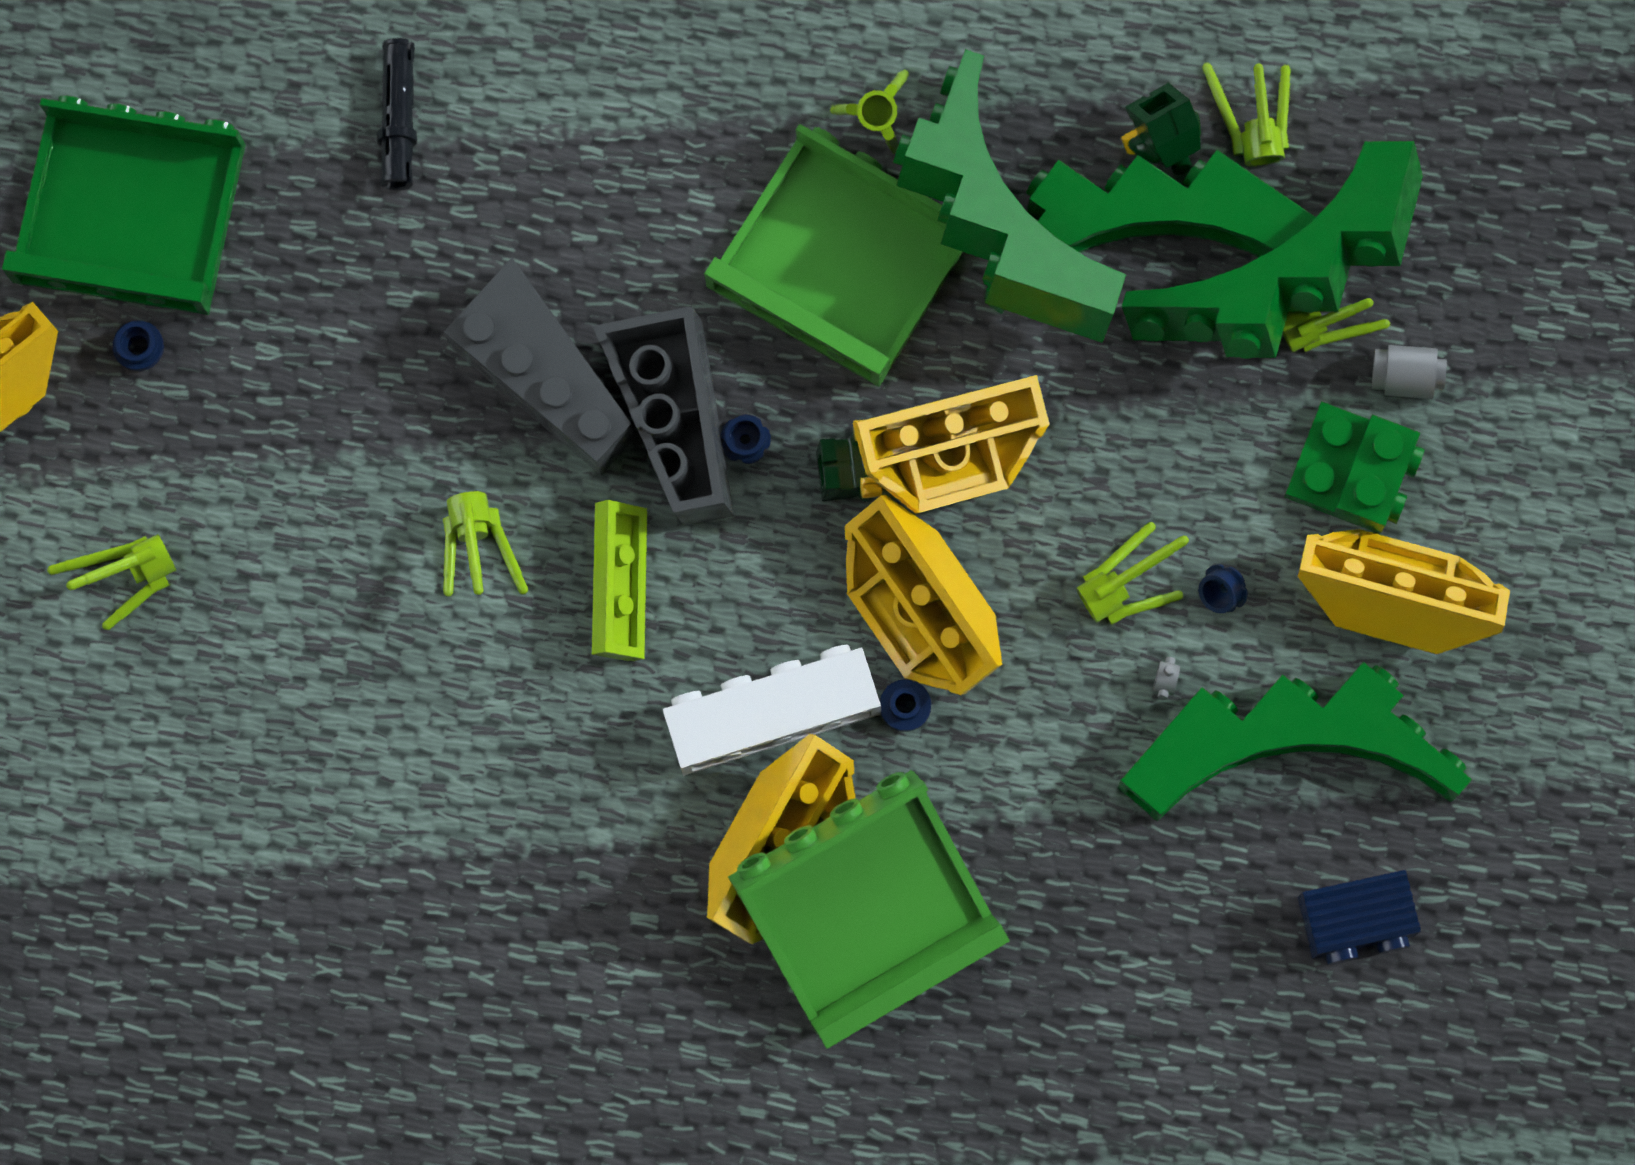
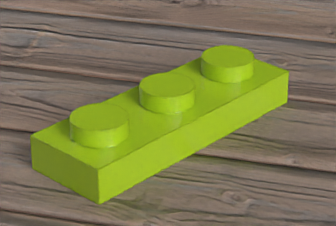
[592,500,647,661]

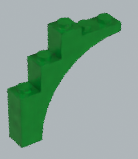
[893,49,1126,343]
[1121,141,1423,359]
[983,150,1316,314]
[1118,662,1472,821]

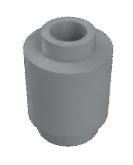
[1371,345,1447,399]

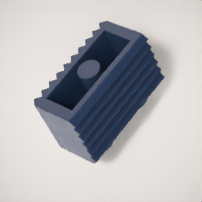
[1297,870,1421,965]

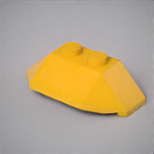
[0,302,58,432]
[853,375,1050,514]
[845,495,1002,695]
[1297,529,1510,654]
[707,734,856,944]

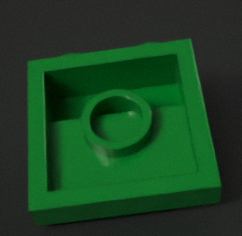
[1284,401,1425,534]

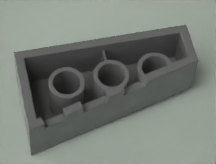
[444,258,635,475]
[592,306,734,526]

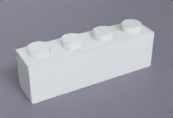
[663,645,881,776]

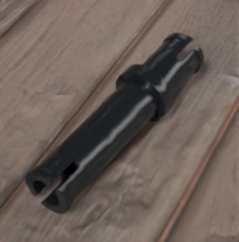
[377,38,417,190]

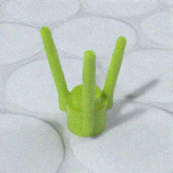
[1202,63,1291,166]
[830,70,909,154]
[1283,298,1390,353]
[442,491,528,597]
[1076,522,1189,625]
[47,534,177,630]

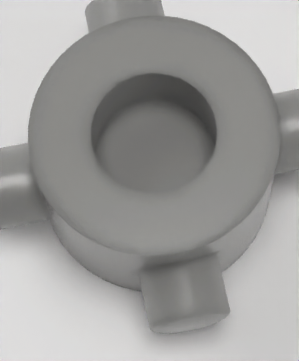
[1153,657,1180,700]

